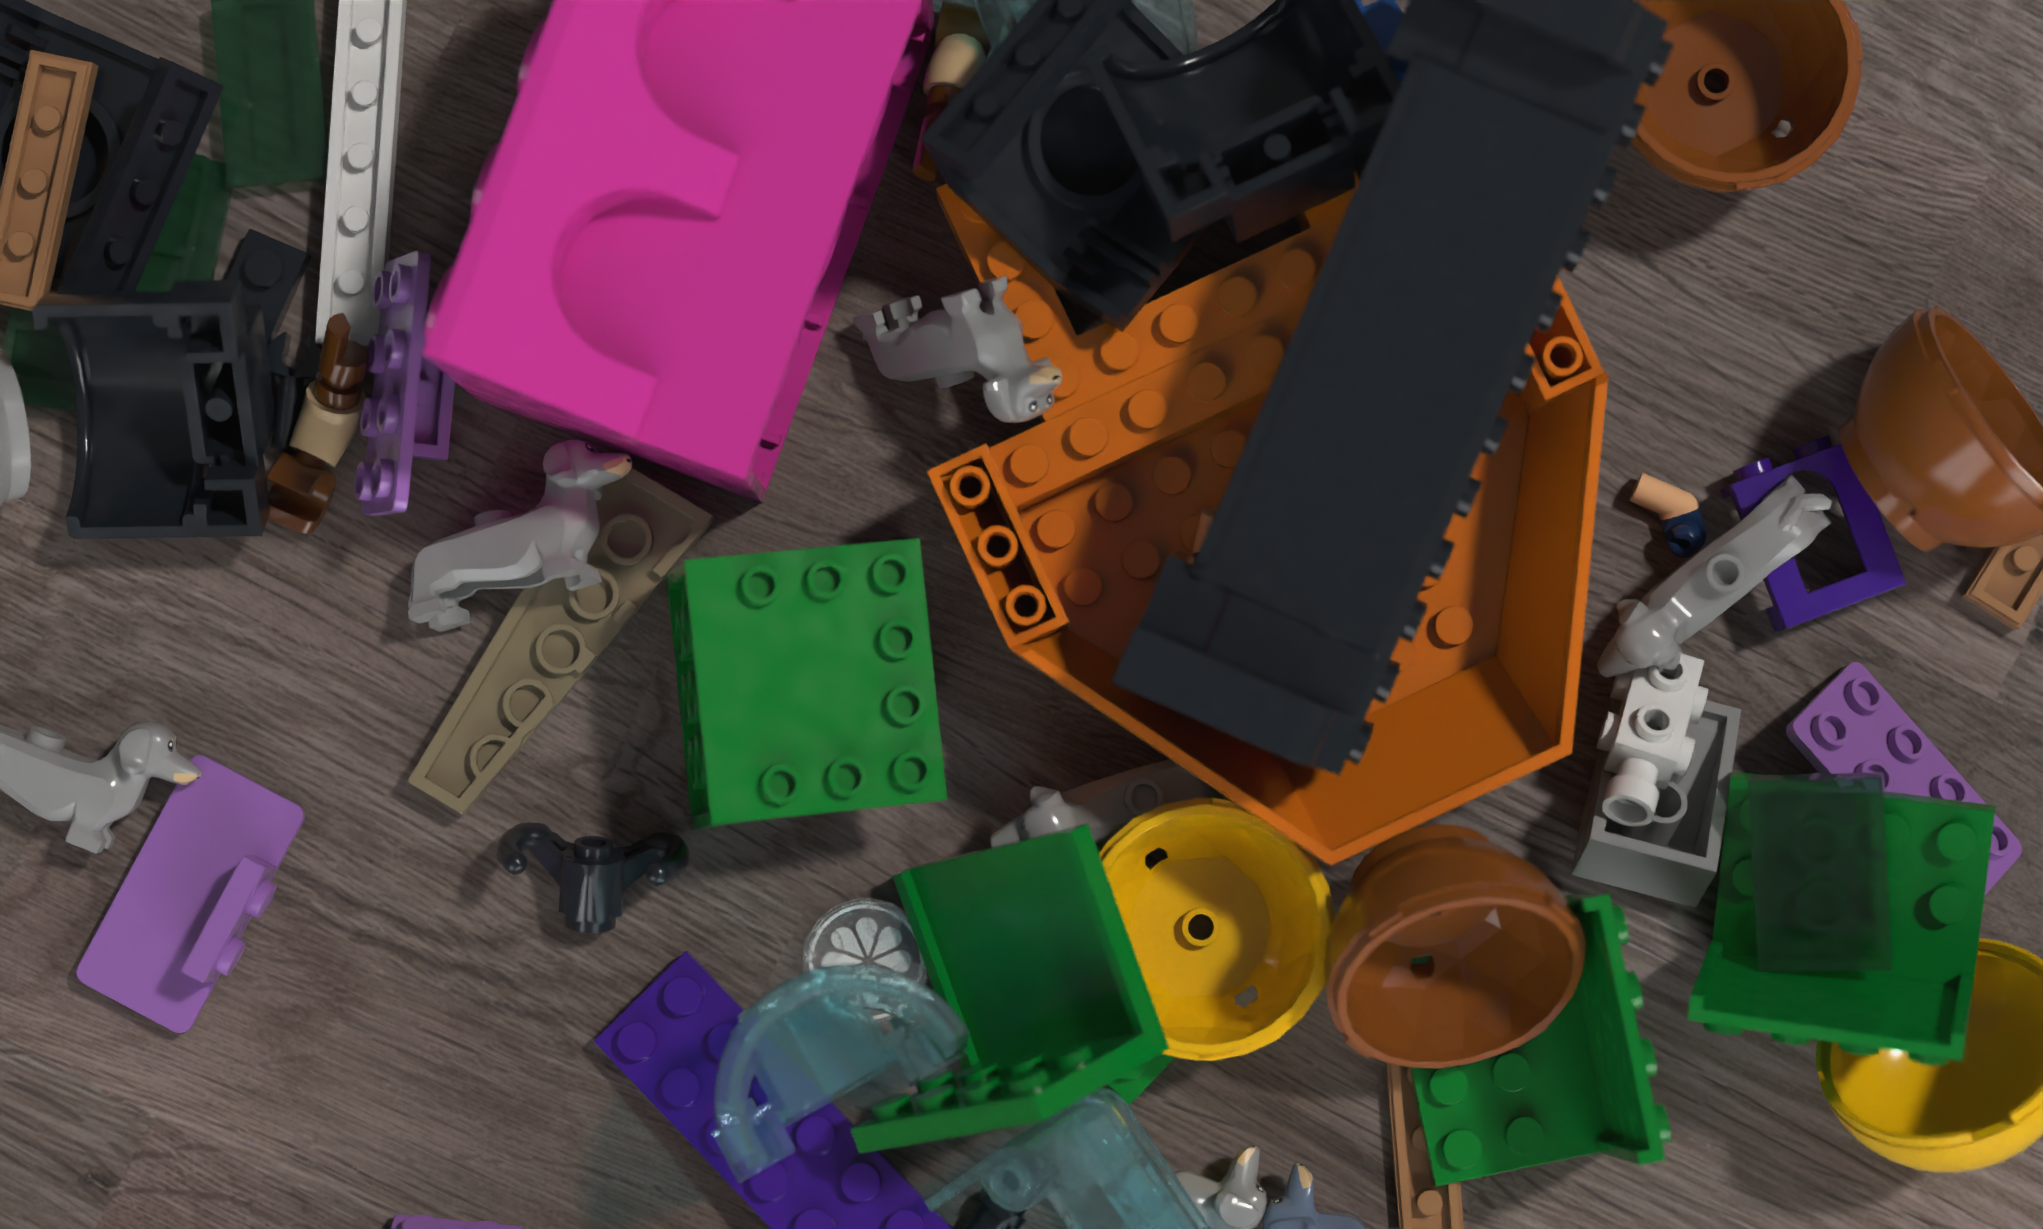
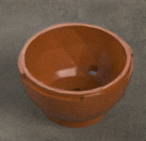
[1630,0,1863,193]
[1839,306,2043,552]
[1324,824,1586,1068]

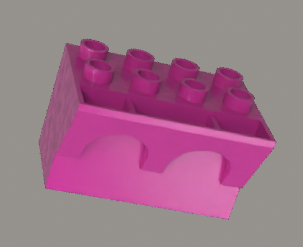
[422,0,935,503]

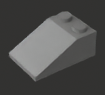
[1571,698,1741,908]

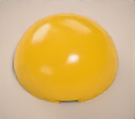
[1816,938,2043,1172]

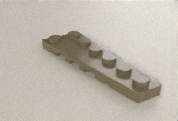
[407,452,715,815]

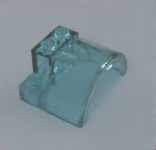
[711,964,969,1184]

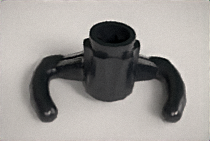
[496,823,690,933]

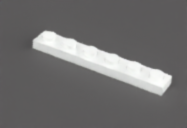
[315,0,407,349]

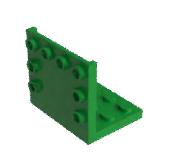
[666,538,947,830]
[1687,771,1996,1066]
[850,823,1170,1153]
[1409,894,1671,1187]

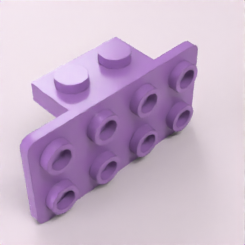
[354,251,455,516]
[1786,662,2022,895]
[76,755,305,1033]

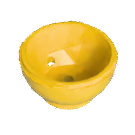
[1099,797,1336,1061]

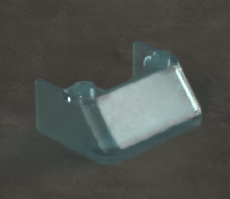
[924,1088,1212,1229]

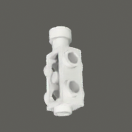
[1596,652,1709,827]

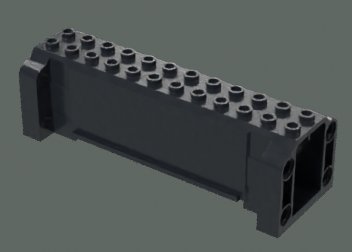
[1112,0,1674,775]

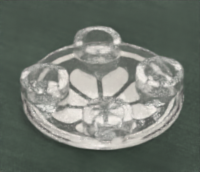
[802,898,929,1027]

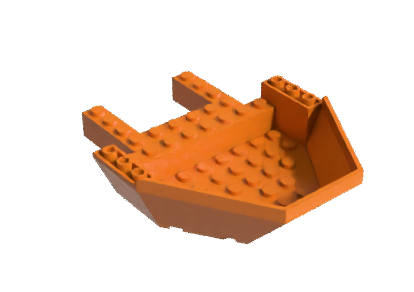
[927,169,1608,866]

